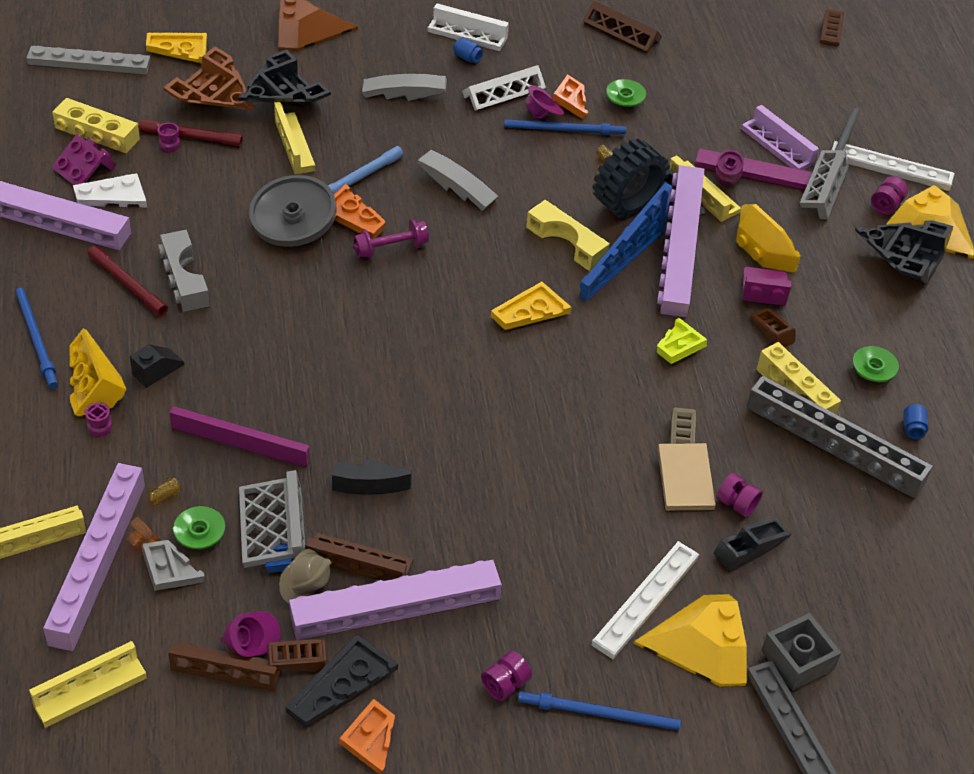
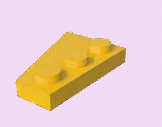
[146,33,207,63]
[491,282,572,330]

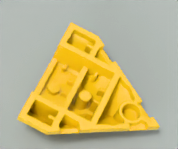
[886,185,974,259]
[634,594,747,687]

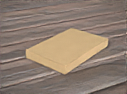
[657,443,716,511]

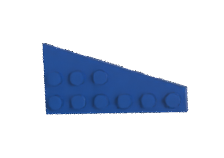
[580,182,672,302]

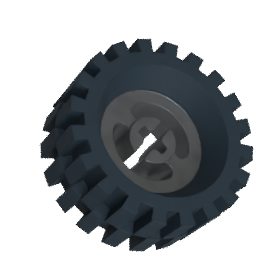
[592,138,670,219]

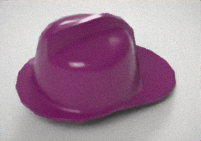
[526,85,564,119]
[221,611,281,657]

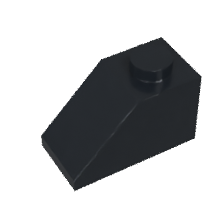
[130,344,185,388]

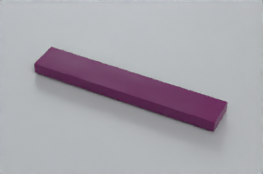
[695,148,818,190]
[169,406,310,467]

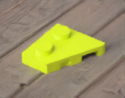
[657,318,707,364]

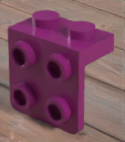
[52,134,117,185]
[742,267,791,306]

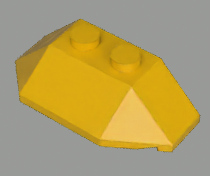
[736,204,801,273]

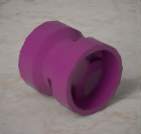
[158,122,180,152]
[85,403,112,437]

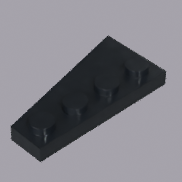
[285,635,398,728]

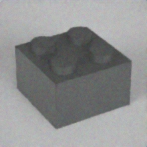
[761,613,841,691]

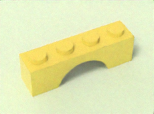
[526,200,610,271]

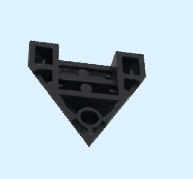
[239,49,331,107]
[855,220,953,283]

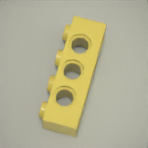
[52,98,140,154]
[756,342,841,415]

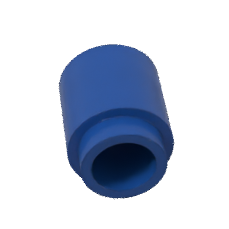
[453,37,483,63]
[903,404,928,440]

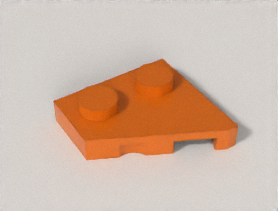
[551,74,588,120]
[338,699,395,774]

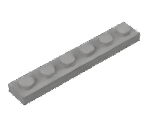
[26,46,151,75]

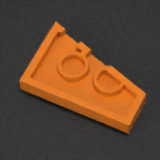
[334,184,386,239]

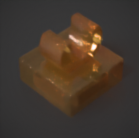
[127,516,161,551]

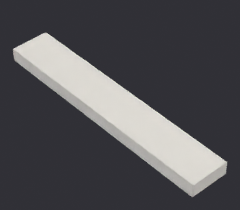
[829,141,954,191]
[592,541,699,659]

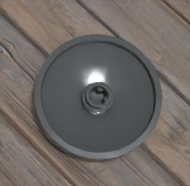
[249,175,337,247]

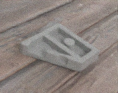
[142,540,205,591]

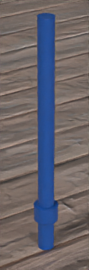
[504,119,626,136]
[15,288,58,389]
[518,691,681,731]

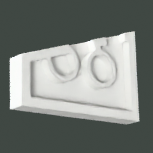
[73,173,147,208]

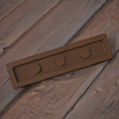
[583,1,662,53]
[305,532,413,581]
[168,642,282,691]

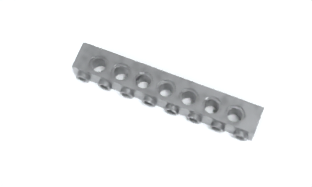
[746,376,932,499]

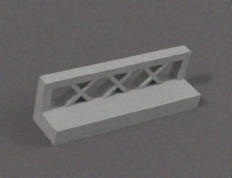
[800,150,849,219]

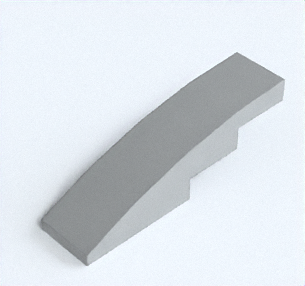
[362,74,447,101]
[417,150,498,211]

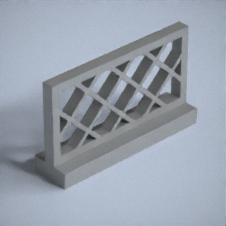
[239,470,306,568]

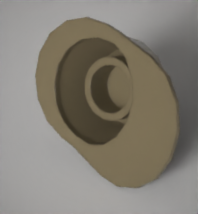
[279,549,331,604]

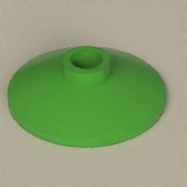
[606,79,646,107]
[852,346,899,382]
[173,506,225,549]

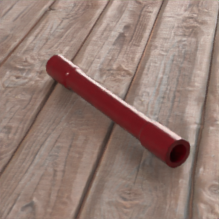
[139,119,243,147]
[88,245,168,317]

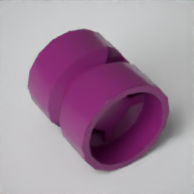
[715,150,745,186]
[871,176,908,215]
[716,472,763,518]
[481,651,532,701]

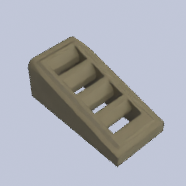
[670,408,696,444]

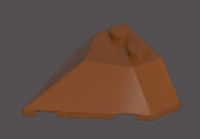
[278,0,358,51]
[163,46,255,110]

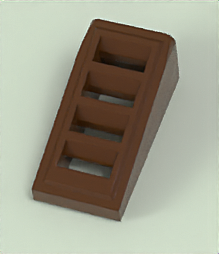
[820,9,844,46]
[750,308,795,347]
[267,639,326,672]

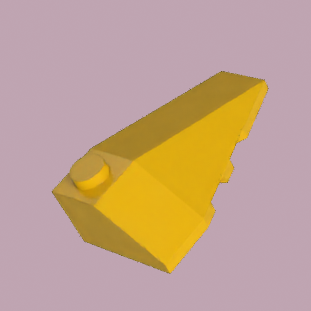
[69,328,127,416]

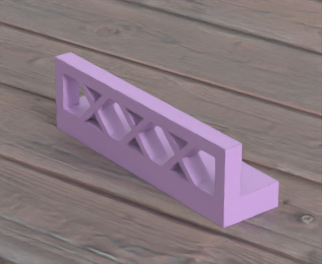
[741,105,819,170]

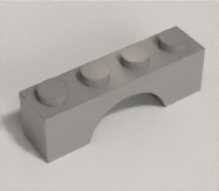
[158,230,210,312]

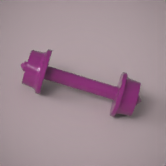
[353,220,429,259]

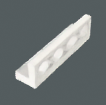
[428,4,509,51]
[462,65,546,111]

